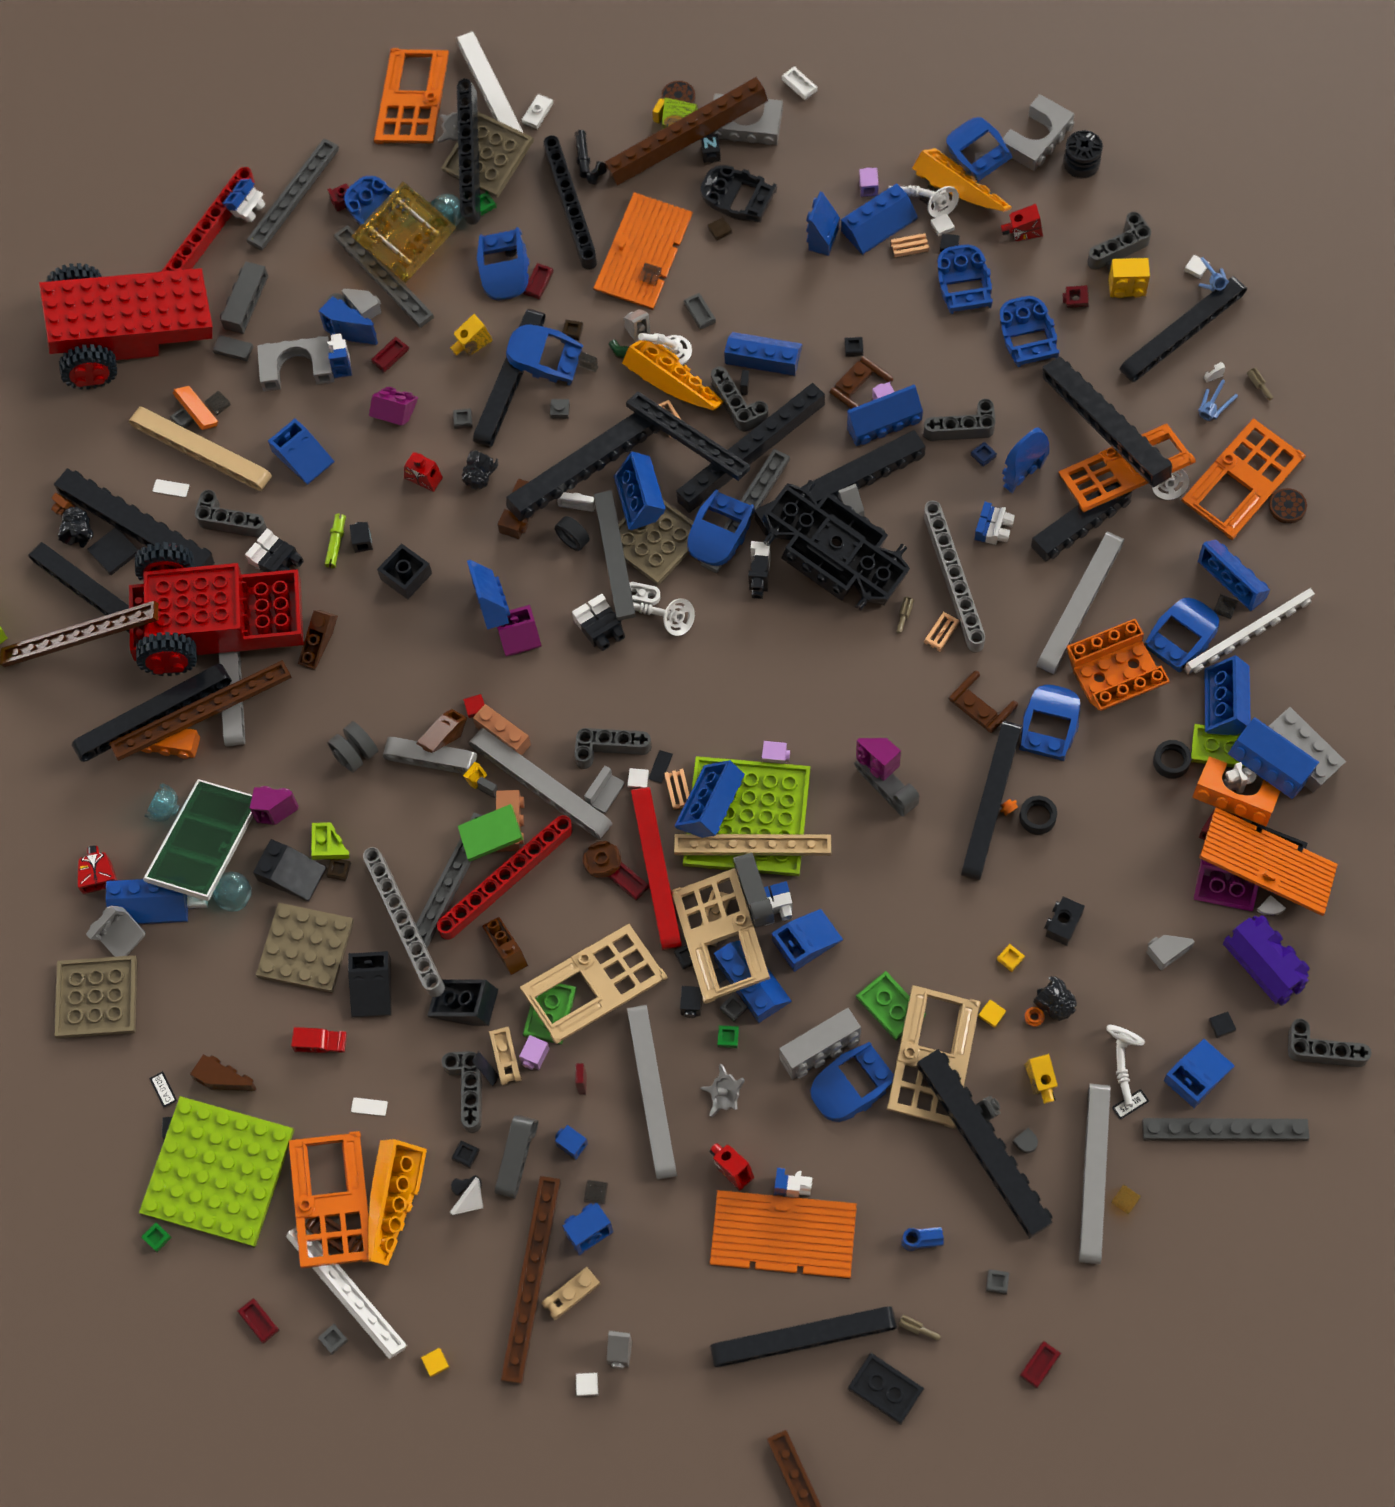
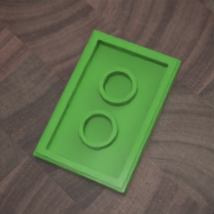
[458,804,523,862]
[856,971,926,1041]
[523,983,577,1045]

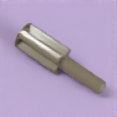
[1247,367,1273,400]
[896,597,914,634]
[898,1314,941,1341]

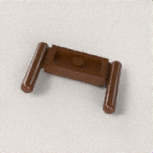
[829,356,893,409]
[948,671,1018,733]
[305,1192,363,1254]

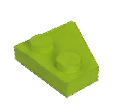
[311,822,349,860]

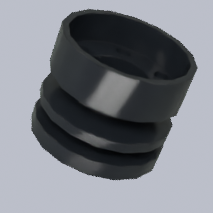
[1063,130,1103,178]

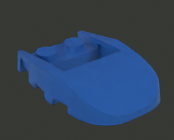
[946,117,1013,181]
[344,176,417,245]
[477,227,530,300]
[938,245,993,314]
[1000,296,1060,367]
[506,325,583,386]
[1002,427,1050,493]
[687,489,755,566]
[1144,598,1219,673]
[1019,685,1081,761]
[810,1042,894,1122]

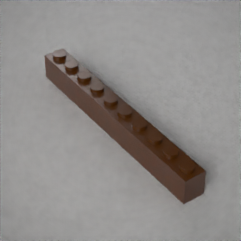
[605,77,768,186]

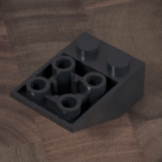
[348,951,391,1018]

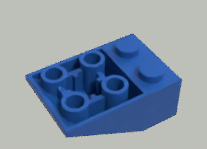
[806,191,840,256]
[319,296,378,345]
[268,418,334,485]
[772,909,843,972]
[1164,1039,1235,1108]

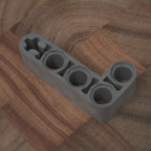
[1087,212,1151,270]
[711,367,768,432]
[923,398,995,441]
[195,490,267,537]
[575,728,652,769]
[854,760,919,816]
[733,852,774,928]
[1288,1019,1371,1067]
[441,1051,482,1133]
[495,1115,538,1199]

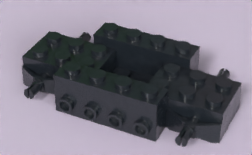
[762,480,910,611]

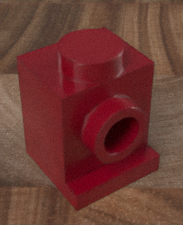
[327,183,349,212]
[1063,285,1089,308]

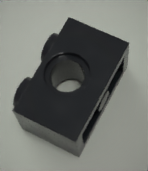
[1044,896,1085,946]

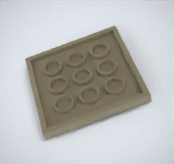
[441,112,534,197]
[602,500,693,586]
[256,902,354,993]
[54,955,137,1038]

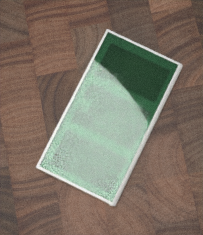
[143,779,253,901]

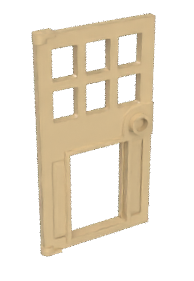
[671,868,770,1004]
[520,924,668,1044]
[887,985,981,1128]

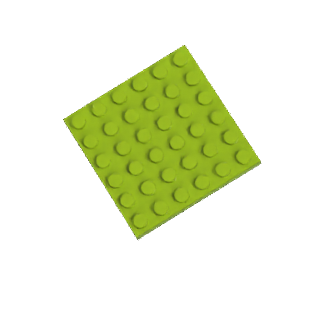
[683,756,811,877]
[139,1096,295,1247]

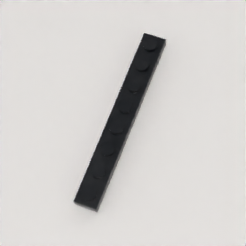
[626,392,750,481]

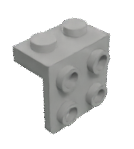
[86,905,145,957]

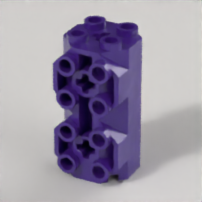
[1223,915,1310,1006]

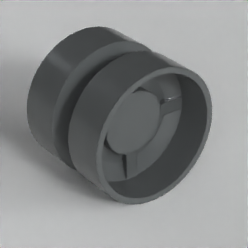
[327,721,378,773]

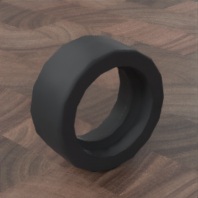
[554,516,590,551]
[1153,740,1191,779]
[1019,795,1057,835]

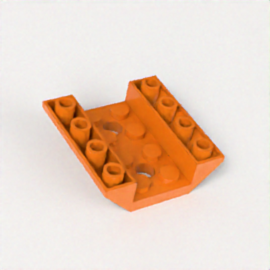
[1066,619,1170,711]

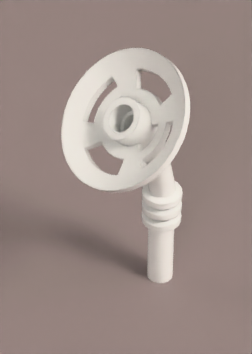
[888,185,959,218]
[639,333,692,365]
[1152,469,1189,500]
[633,598,695,636]
[1106,1025,1145,1106]

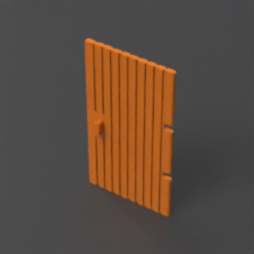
[593,192,693,310]
[1199,807,1338,916]
[710,1190,857,1278]

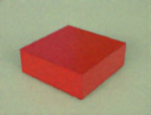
[463,694,485,718]

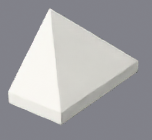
[450,1177,483,1215]

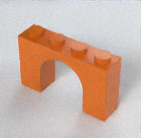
[1192,756,1280,826]

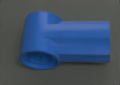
[901,1227,944,1251]

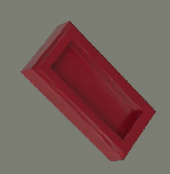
[523,263,554,300]
[371,336,409,373]
[608,862,649,901]
[575,1063,587,1094]
[237,1298,280,1344]
[1020,1341,1061,1389]

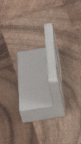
[584,766,625,813]

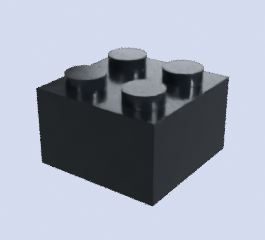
[377,543,432,599]

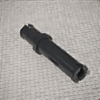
[575,130,590,178]

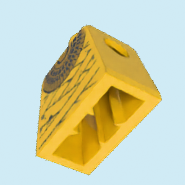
[450,314,493,356]
[1025,1054,1058,1104]

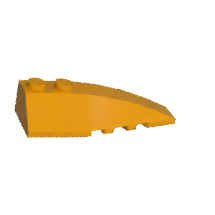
[912,148,1011,211]
[622,340,724,410]
[368,1139,427,1266]

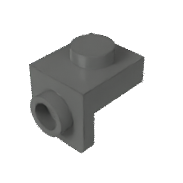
[977,1096,1001,1122]

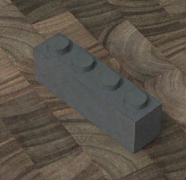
[220,262,268,334]

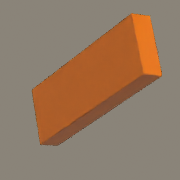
[173,386,218,430]

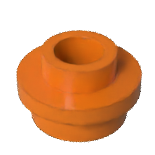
[1000,799,1018,816]
[1024,1007,1045,1027]

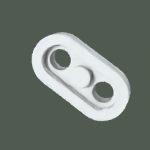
[630,582,661,606]

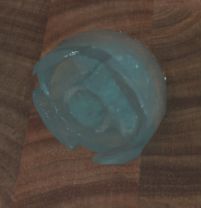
[429,194,463,230]
[144,782,180,822]
[213,871,252,912]

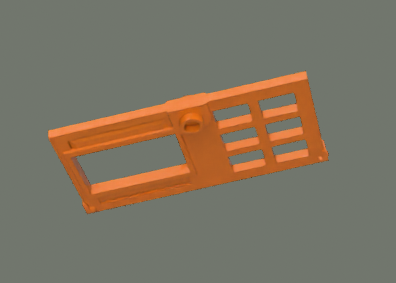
[374,48,449,144]
[1181,418,1306,540]
[1058,423,1196,512]
[289,1131,371,1269]

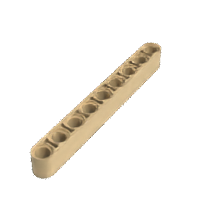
[129,407,272,491]

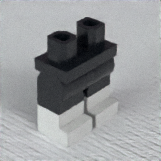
[245,529,304,572]
[748,541,771,599]
[572,594,625,651]

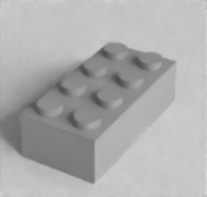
[1268,707,1346,793]
[779,1008,861,1080]

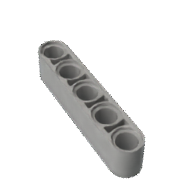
[383,737,478,774]

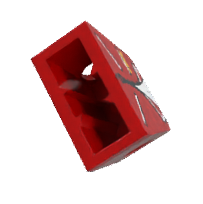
[1000,204,1043,241]
[404,452,443,492]
[78,846,118,894]
[709,1143,754,1191]

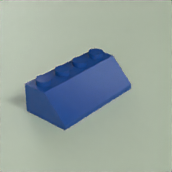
[841,183,918,255]
[724,332,802,376]
[847,384,923,446]
[614,451,666,530]
[1198,540,1270,611]
[467,560,511,630]
[1204,655,1251,735]
[1228,717,1319,799]
[675,760,745,838]
[105,877,189,924]
[714,940,792,1023]

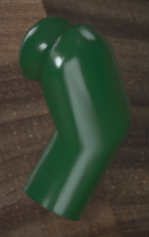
[608,339,629,358]

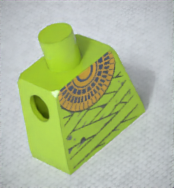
[662,98,698,129]

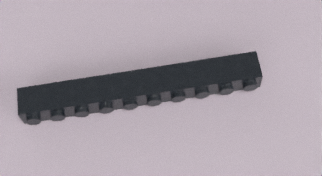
[1043,356,1172,488]
[676,382,825,513]
[506,413,660,522]
[755,430,926,536]
[54,468,215,567]
[916,1049,1053,1239]

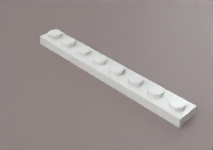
[1184,588,1315,674]
[286,1227,407,1359]

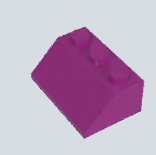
[1194,859,1259,911]

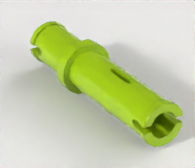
[324,514,346,568]

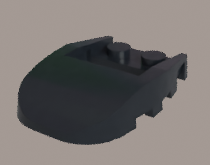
[701,165,777,222]

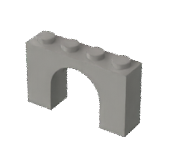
[709,94,783,145]
[1002,94,1075,171]
[257,336,334,391]

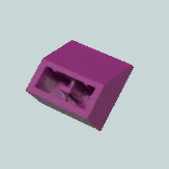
[369,387,418,425]
[497,605,542,657]
[856,738,901,781]
[250,786,299,825]

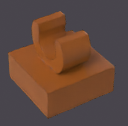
[51,492,77,516]

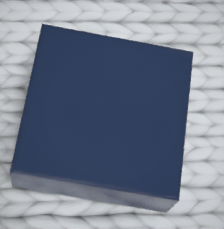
[971,442,997,467]

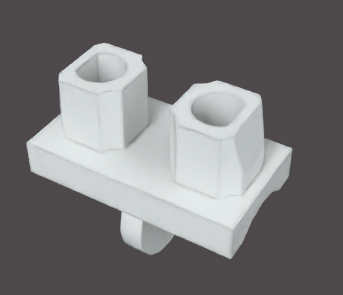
[1223,762,1256,794]

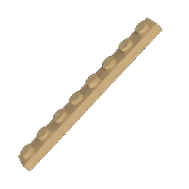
[674,834,831,856]

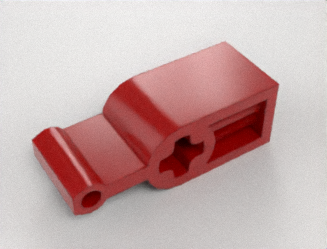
[291,1027,347,1053]

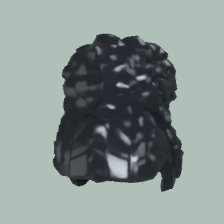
[462,450,498,490]
[58,507,93,548]
[1033,976,1077,1021]

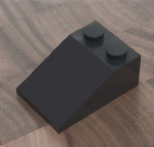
[253,839,326,902]
[427,979,498,1026]

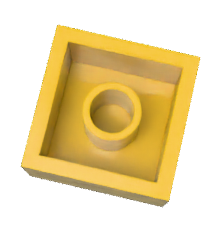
[1109,258,1150,298]

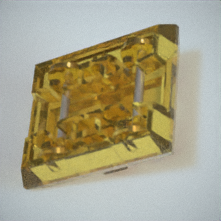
[351,182,457,283]

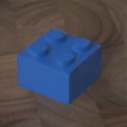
[562,1203,613,1255]

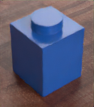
[555,1125,588,1160]

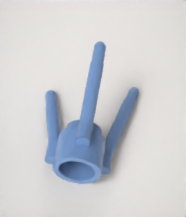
[1199,257,1229,292]
[1198,379,1238,421]

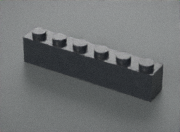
[1031,482,1132,562]

